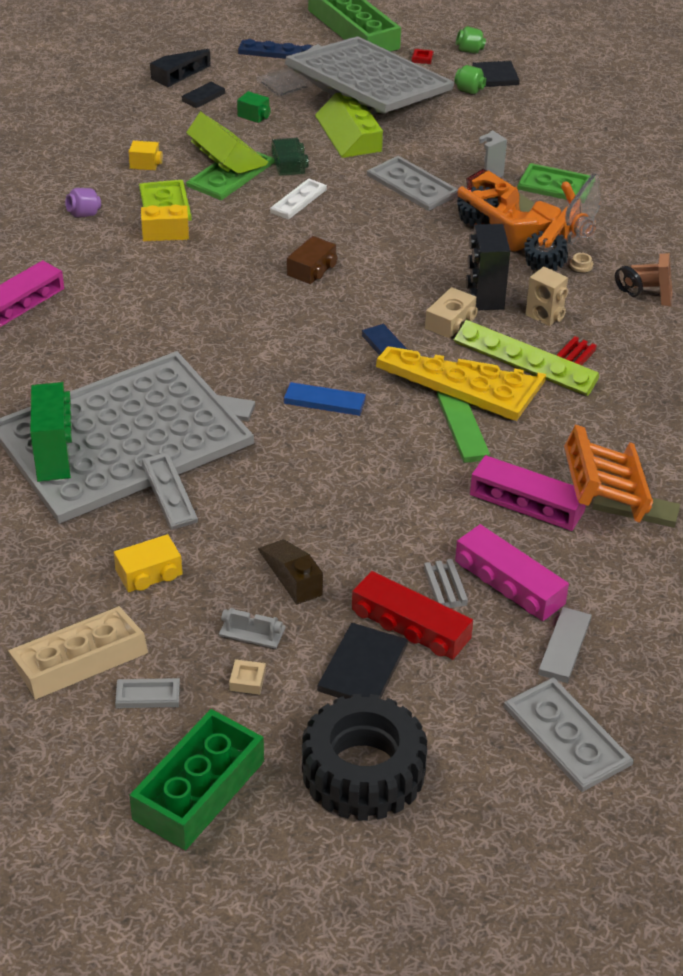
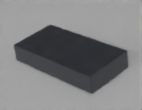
[182,82,225,108]

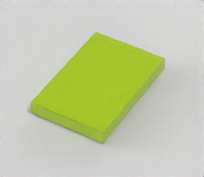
[139,180,192,221]

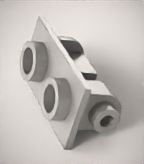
[219,608,286,649]

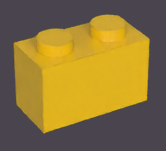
[141,204,189,241]
[114,534,183,592]

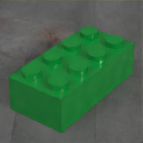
[129,709,264,851]

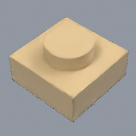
[229,660,266,695]

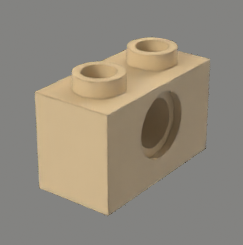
[425,287,478,338]

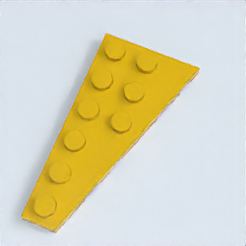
[376,346,547,421]

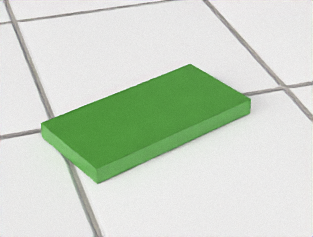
[186,151,274,200]

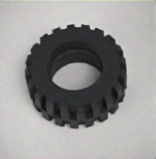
[302,694,427,821]

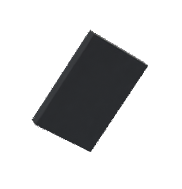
[317,622,408,699]

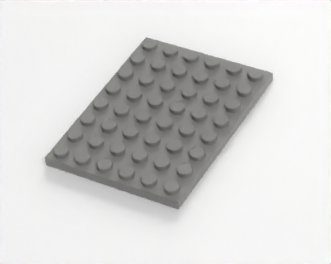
[0,351,254,524]

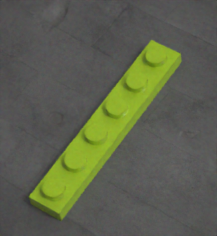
[454,320,599,396]

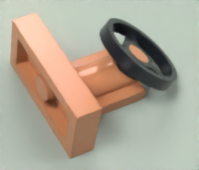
[615,253,673,306]

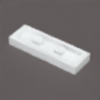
[270,179,327,220]

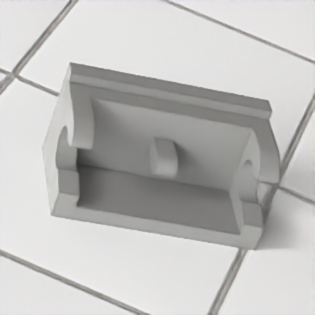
[476,130,507,177]

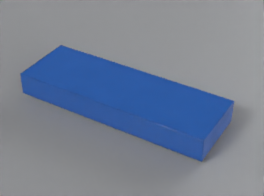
[284,382,366,416]

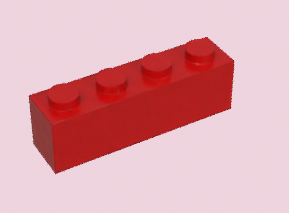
[352,571,474,660]

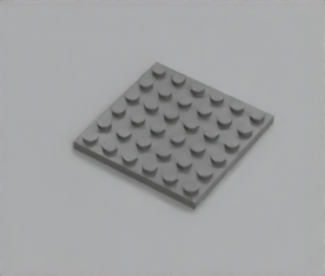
[285,36,454,113]

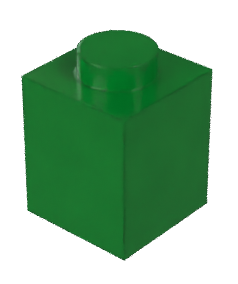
[237,91,271,123]

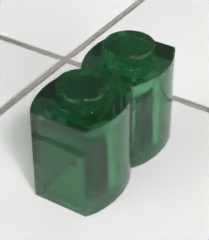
[271,137,309,176]

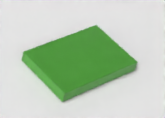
[517,163,593,203]

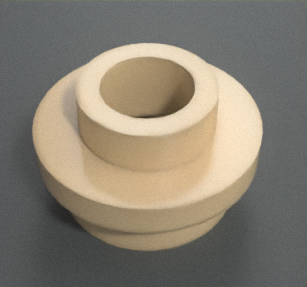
[570,253,593,273]

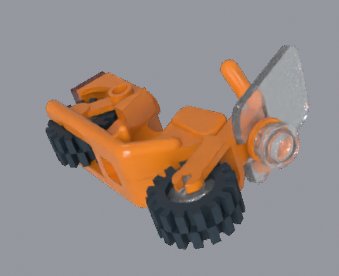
[457,168,601,271]

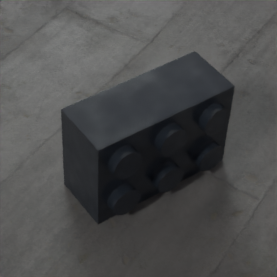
[466,224,510,310]

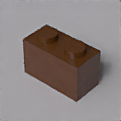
[287,236,338,284]

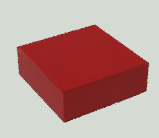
[411,49,434,64]

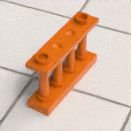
[564,424,653,523]

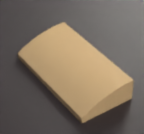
[8,606,148,700]

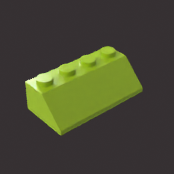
[315,92,383,158]
[186,111,268,174]

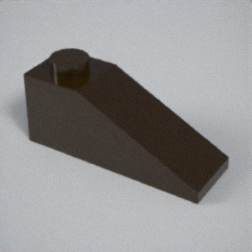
[258,539,323,605]

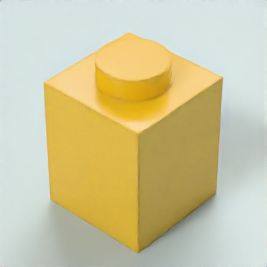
[128,140,163,171]

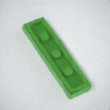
[437,391,490,463]

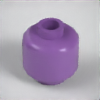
[65,188,101,217]

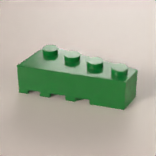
[30,382,72,482]

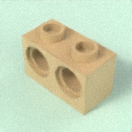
[526,267,568,326]

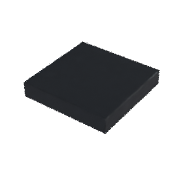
[472,61,520,87]

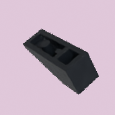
[150,49,211,87]

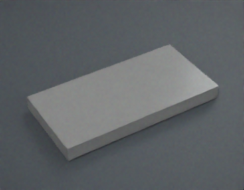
[367,156,458,211]
[504,677,633,792]

